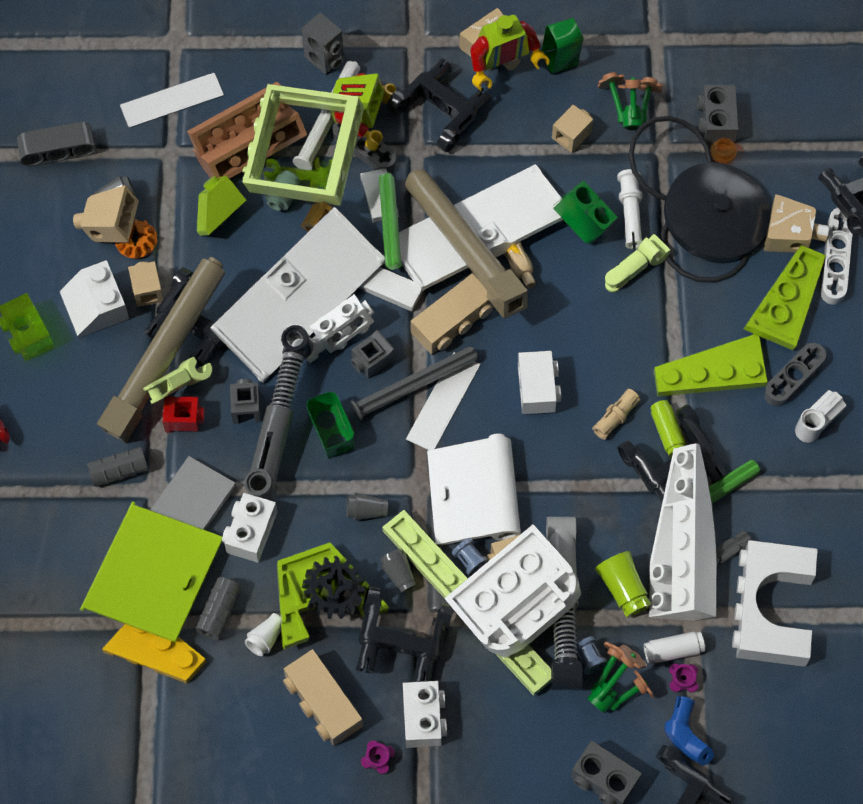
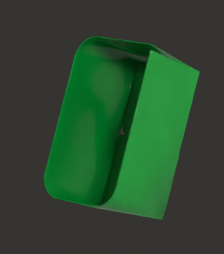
[541,18,584,74]
[553,180,618,244]
[307,392,354,459]

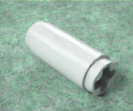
[644,632,705,664]

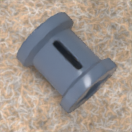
[452,538,489,576]
[574,636,608,675]

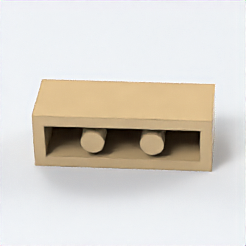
[411,274,493,355]
[283,649,363,746]

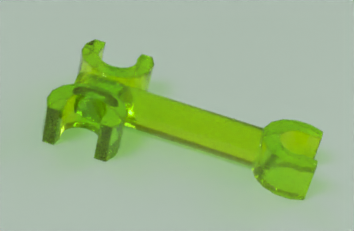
[263,157,333,189]

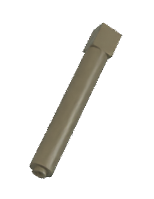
[405,169,528,319]
[97,257,226,443]

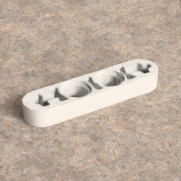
[821,208,852,305]

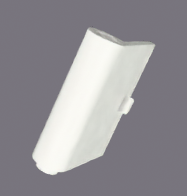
[427,434,521,546]

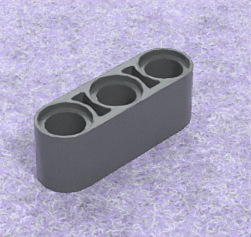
[17,122,96,166]

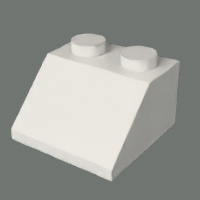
[60,260,129,338]

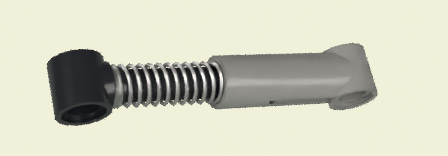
[546,516,582,690]

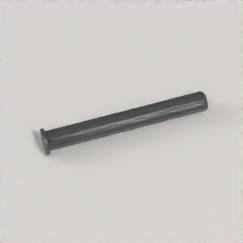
[350,347,478,421]

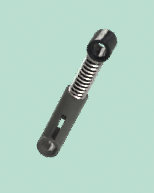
[244,325,313,501]

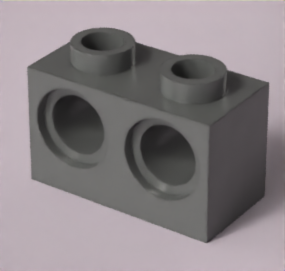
[302,13,344,75]
[697,85,738,143]
[570,740,642,804]

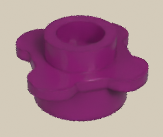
[669,664,698,693]
[361,741,395,774]

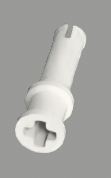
[617,169,643,249]

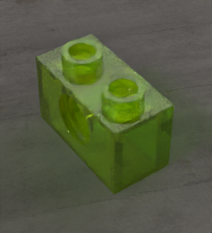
[0,293,54,361]

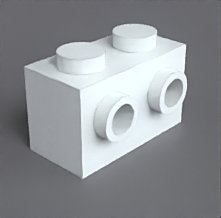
[518,351,561,414]
[222,493,277,563]
[403,681,447,748]

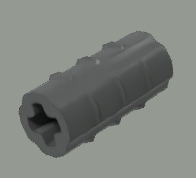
[87,447,148,487]
[195,577,241,640]

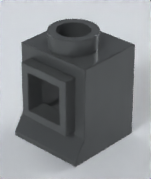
[351,330,394,379]
[230,379,261,424]

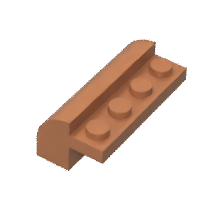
[187,82,307,179]

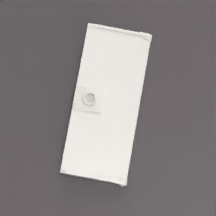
[399,164,563,292]
[210,207,385,383]

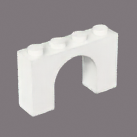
[732,540,817,667]

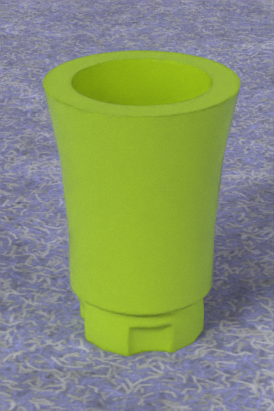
[595,551,651,618]

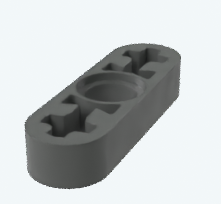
[333,122,396,173]
[764,343,826,407]

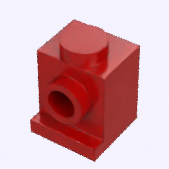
[162,396,205,433]

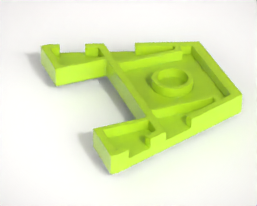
[277,542,388,650]

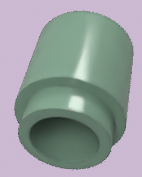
[265,171,301,211]

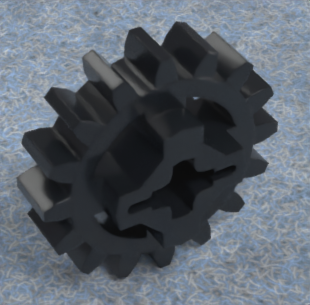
[302,556,365,620]

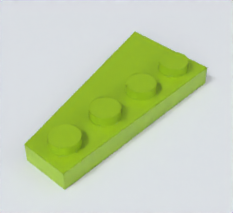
[743,245,826,350]
[654,334,767,396]

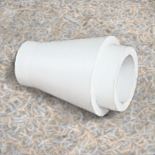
[245,613,281,656]

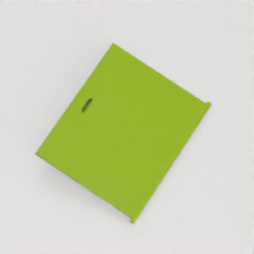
[80,501,222,643]

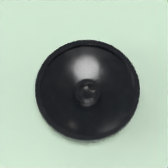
[664,162,770,262]

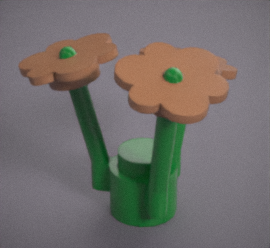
[587,641,654,713]

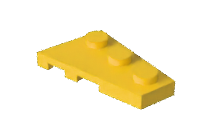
[102,624,206,684]

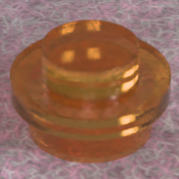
[710,138,737,164]

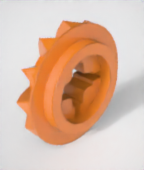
[115,218,157,259]

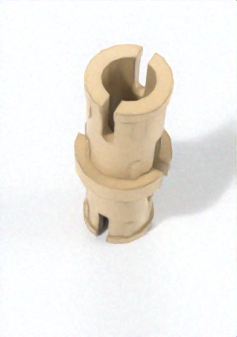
[592,389,641,440]

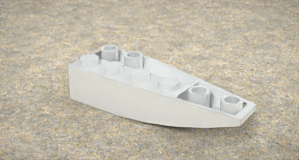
[649,443,716,621]

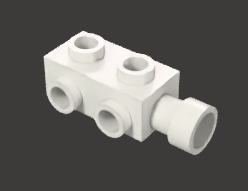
[298,295,374,363]

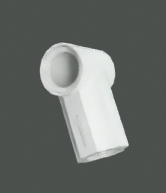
[795,390,846,443]

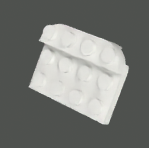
[445,525,581,657]

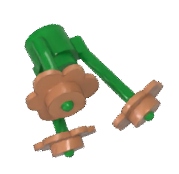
[597,72,663,129]

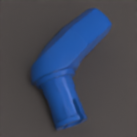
[664,696,714,766]

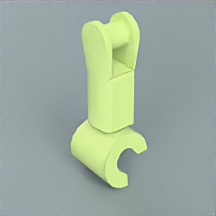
[605,234,671,292]
[143,357,212,404]

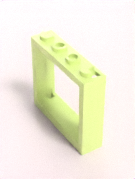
[242,84,364,206]

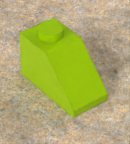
[197,176,246,236]

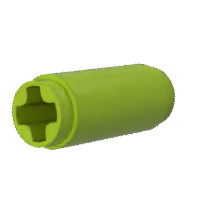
[650,400,687,458]

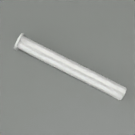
[293,61,360,171]

